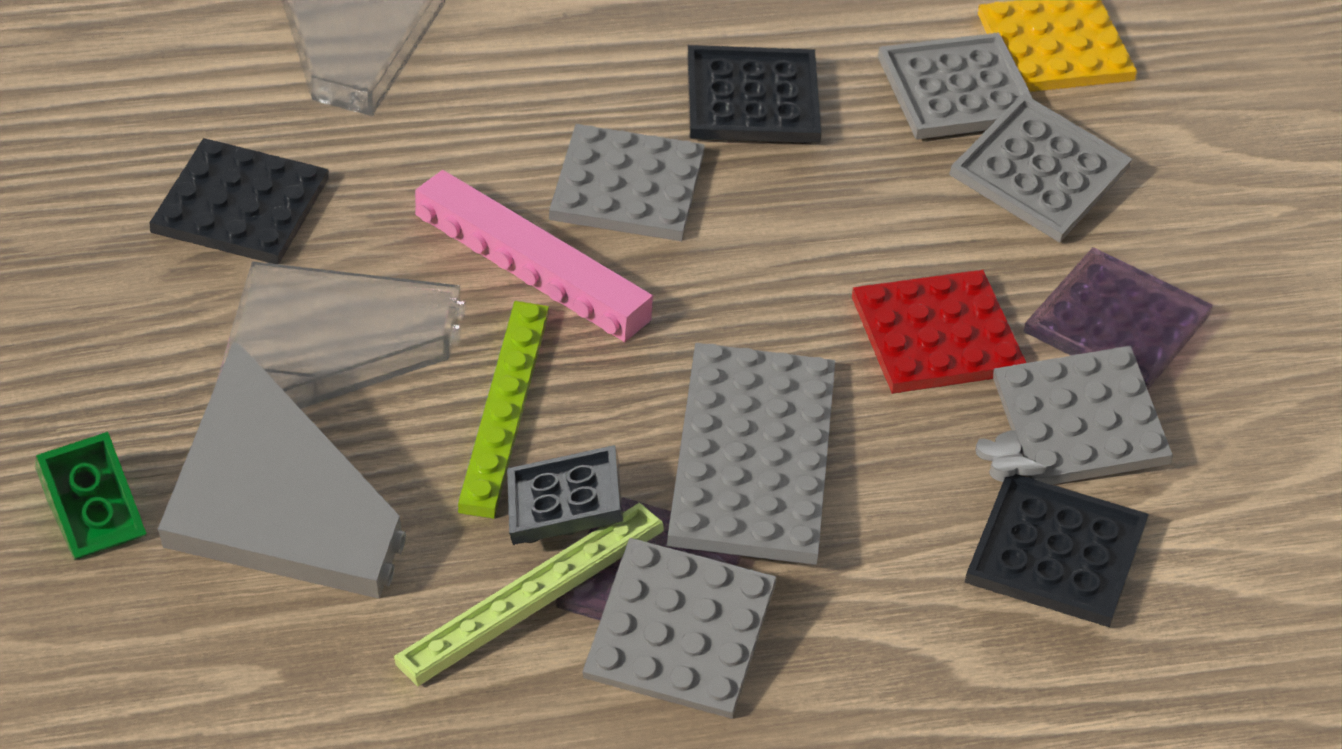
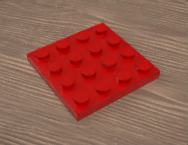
[852,269,1026,394]

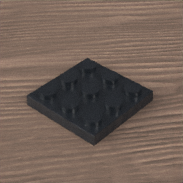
[507,445,623,545]

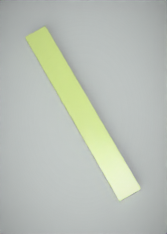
[394,503,664,686]

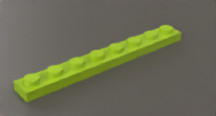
[458,301,549,519]

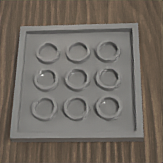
[878,33,1033,139]
[949,93,1132,243]
[549,124,705,241]
[993,346,1173,485]
[583,538,776,719]

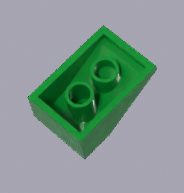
[35,432,147,560]

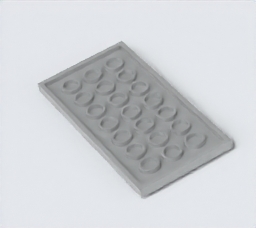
[667,343,835,565]

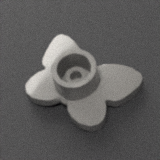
[975,430,1047,482]

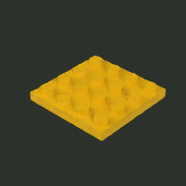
[978,0,1137,92]

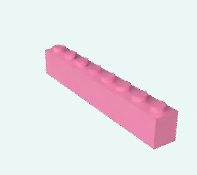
[415,170,653,342]

